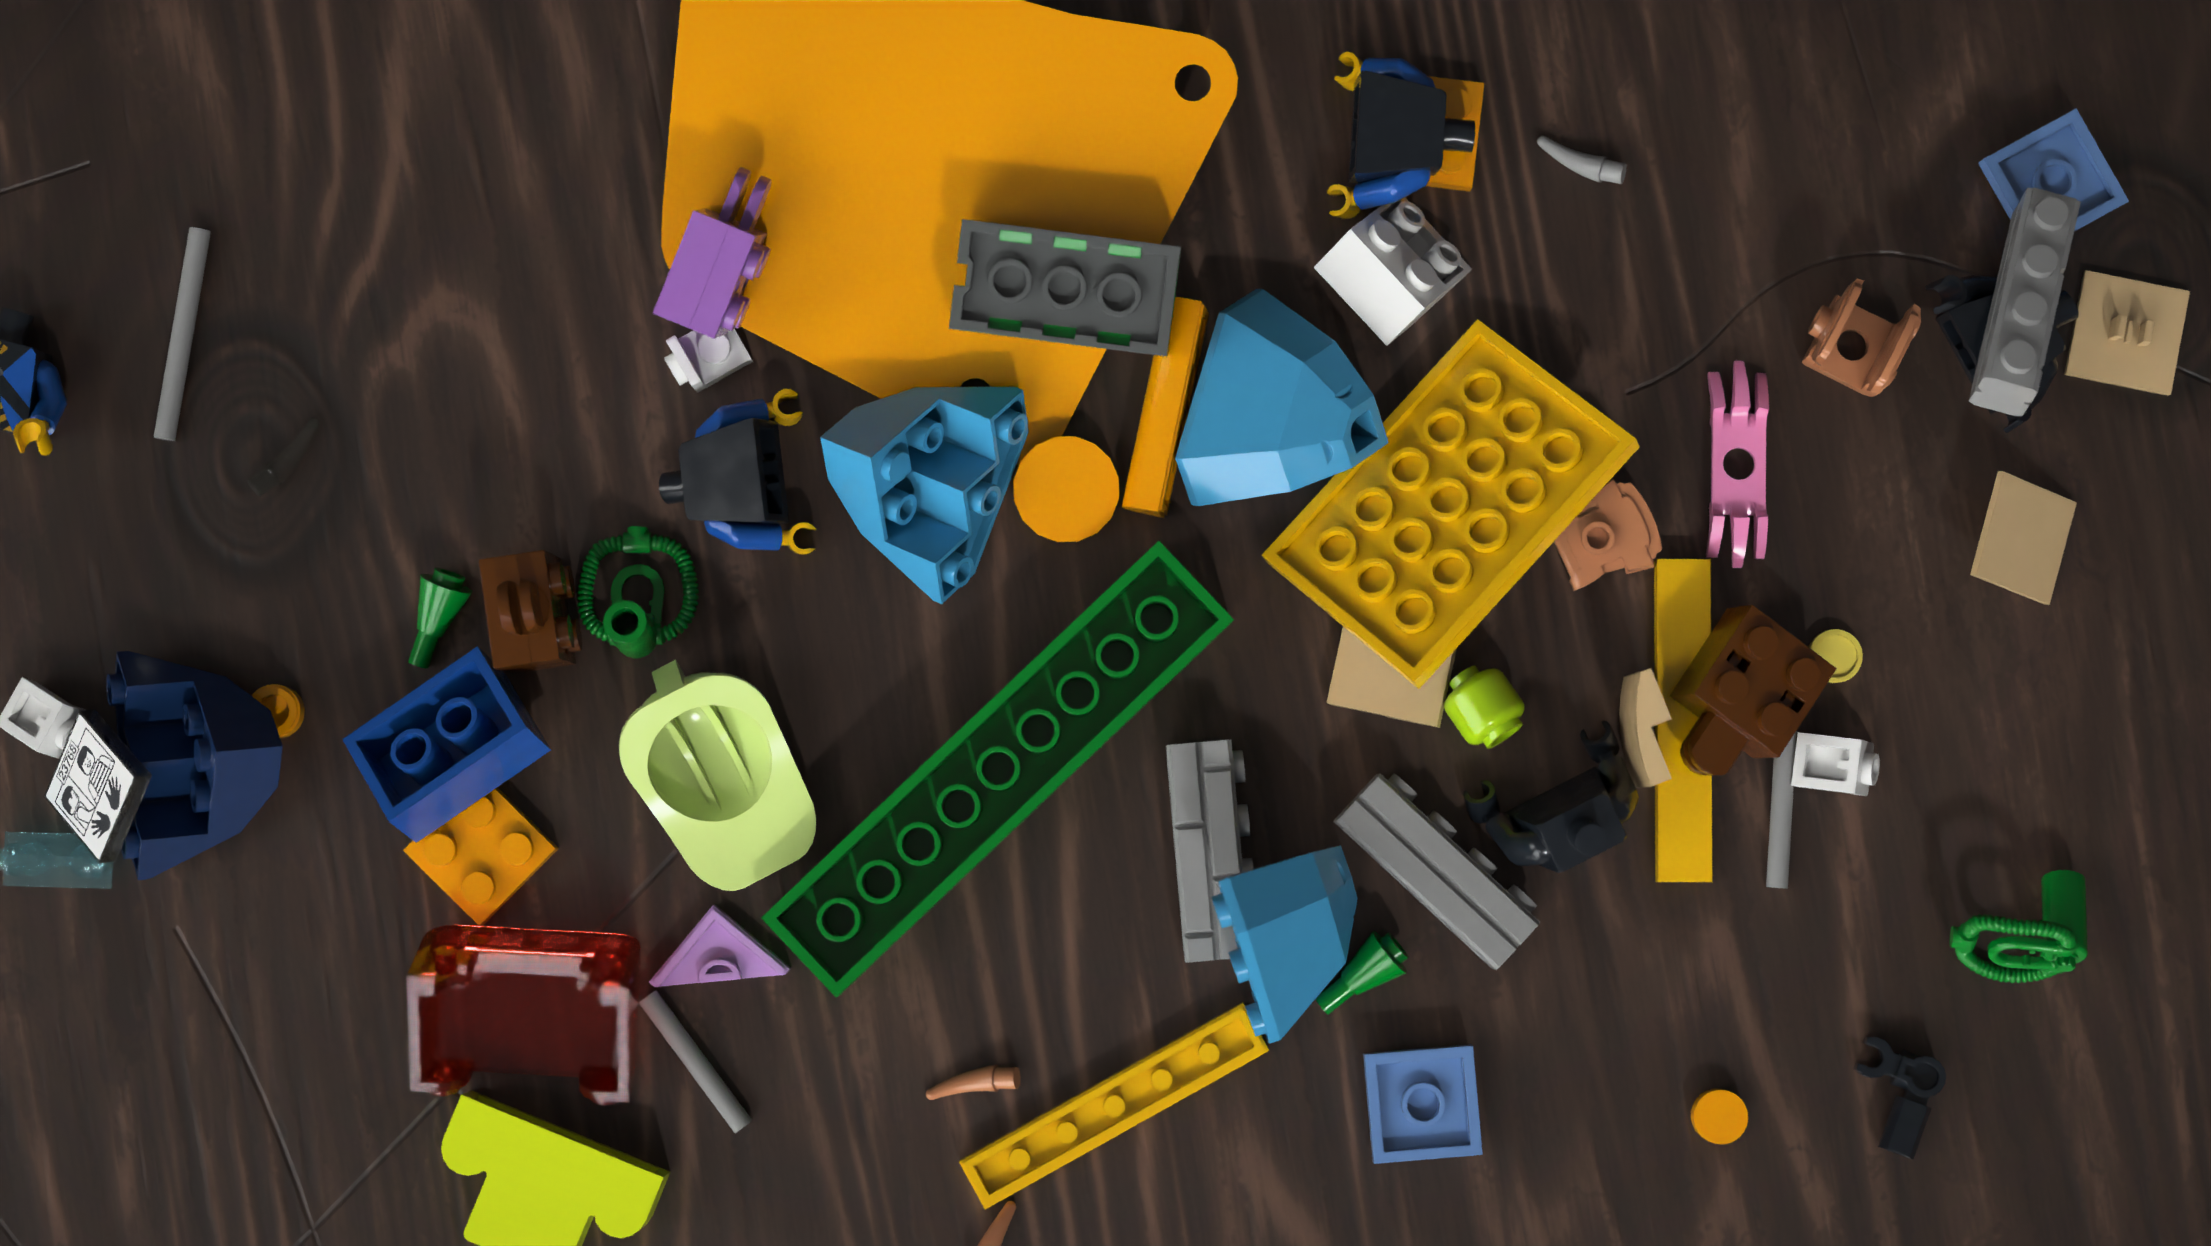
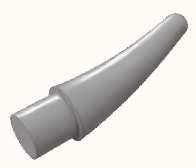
[1537,136,1627,184]

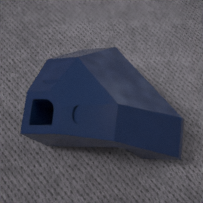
[106,651,283,880]

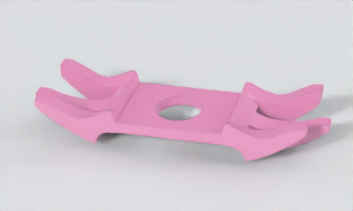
[1706,361,1769,568]

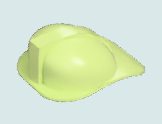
[619,660,816,891]

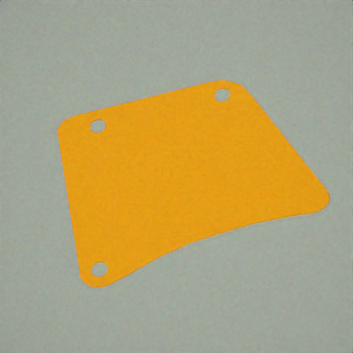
[661,0,1238,465]

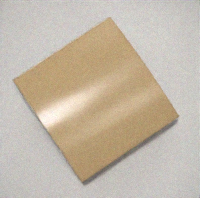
[1327,626,1457,728]
[1619,668,1672,788]

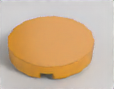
[1013,436,1119,542]

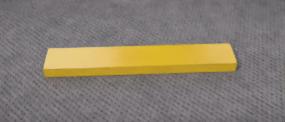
[1654,559,1712,882]
[959,1002,1270,1209]

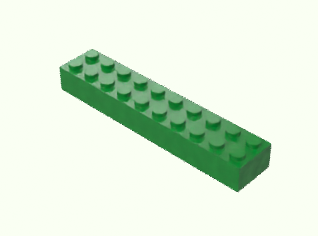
[761,541,1234,998]

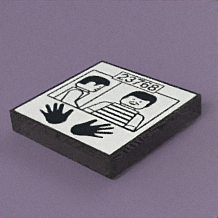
[44,709,152,863]

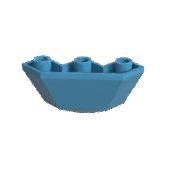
[1175,289,1389,506]
[820,387,1029,604]
[1211,845,1358,1044]

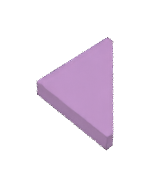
[649,904,791,987]

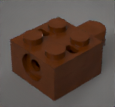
[478,550,582,674]
[1670,605,1837,776]

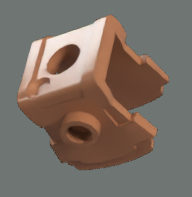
[1802,278,1921,397]
[1554,479,1662,591]

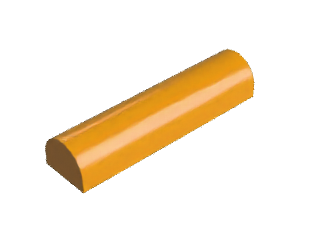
[1122,297,1209,518]

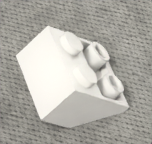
[1314,197,1472,346]

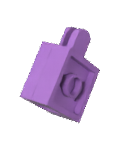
[653,167,772,339]

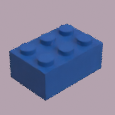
[342,646,551,843]

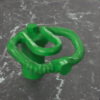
[577,526,699,659]
[1950,870,2088,983]

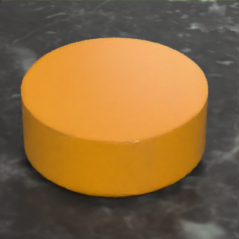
[252,684,305,738]
[1691,1088,1748,1144]

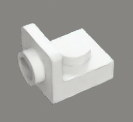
[664,328,753,393]
[0,677,97,760]
[1791,732,1880,796]

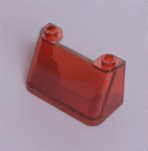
[406,925,641,1105]

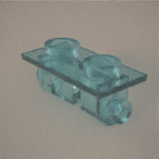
[0,832,114,889]

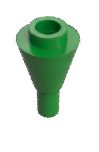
[408,567,472,669]
[1316,930,1409,1015]

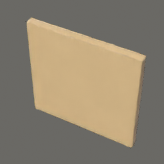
[2064,270,2190,396]
[1970,471,2077,605]

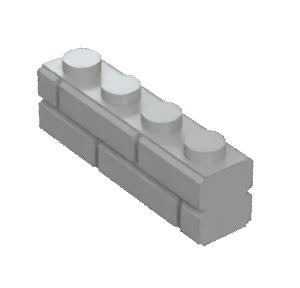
[1969,187,2081,416]
[1166,740,1254,963]
[1333,773,1540,970]

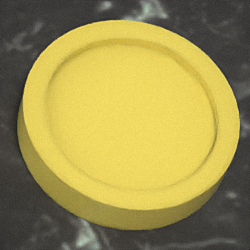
[1809,629,1863,683]

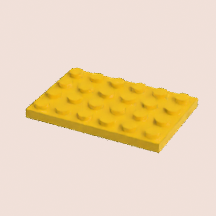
[1262,319,1640,689]

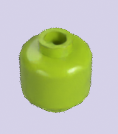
[1444,666,1525,749]

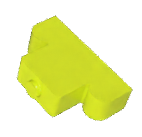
[441,1090,670,1246]

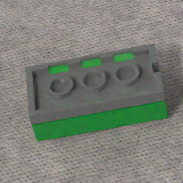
[949,219,1182,357]

